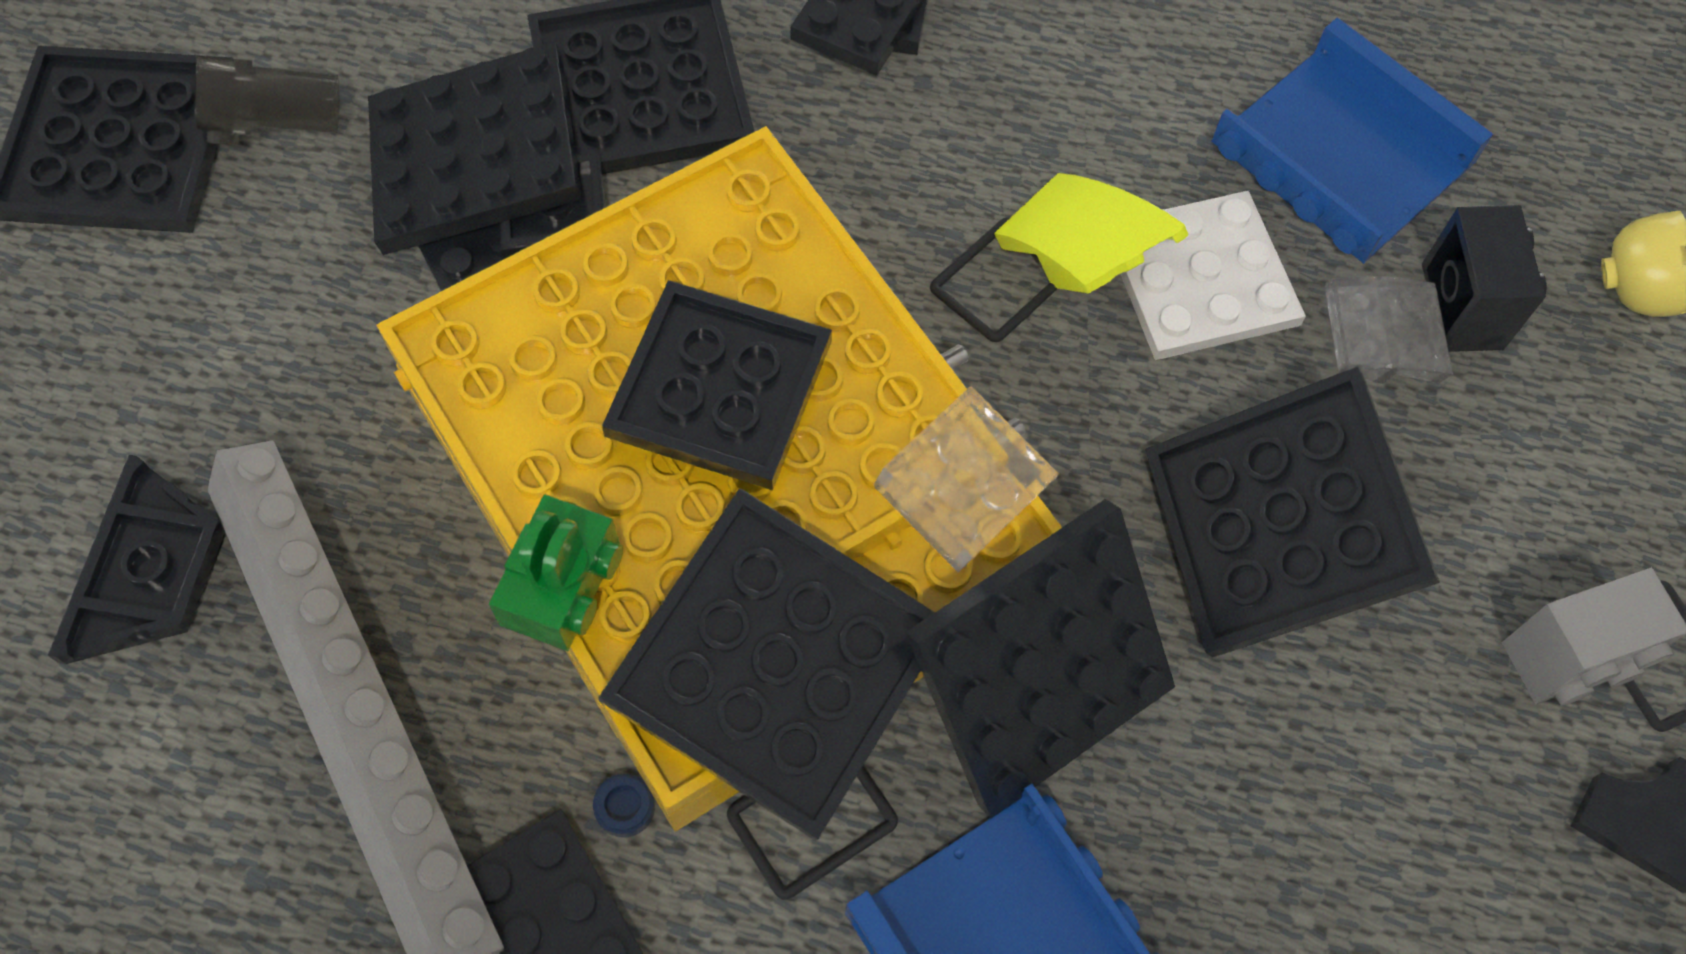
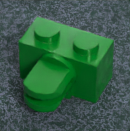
[488,494,623,651]

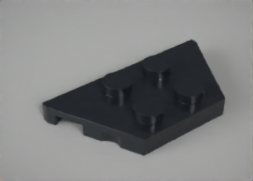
[47,455,225,664]

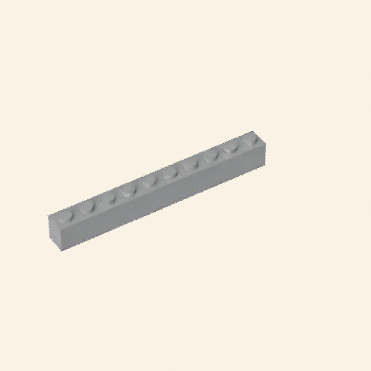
[207,440,504,954]

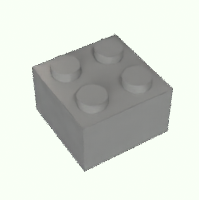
[1501,567,1686,706]

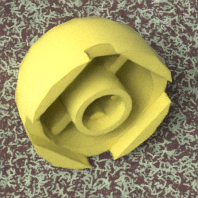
[1601,211,1686,317]

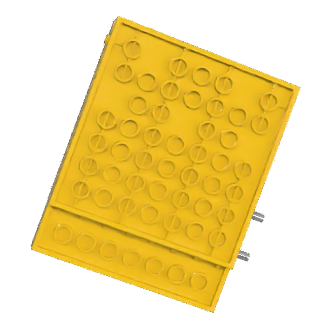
[376,126,1062,832]

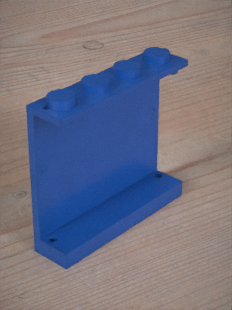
[1212,17,1493,264]
[845,784,1159,954]

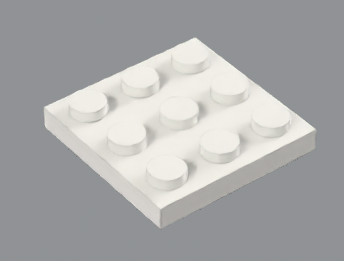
[1120,191,1306,360]

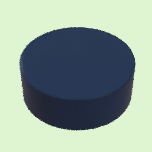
[593,774,655,838]

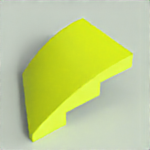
[994,173,1189,294]

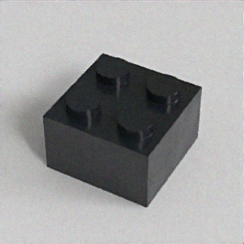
[1422,205,1547,352]

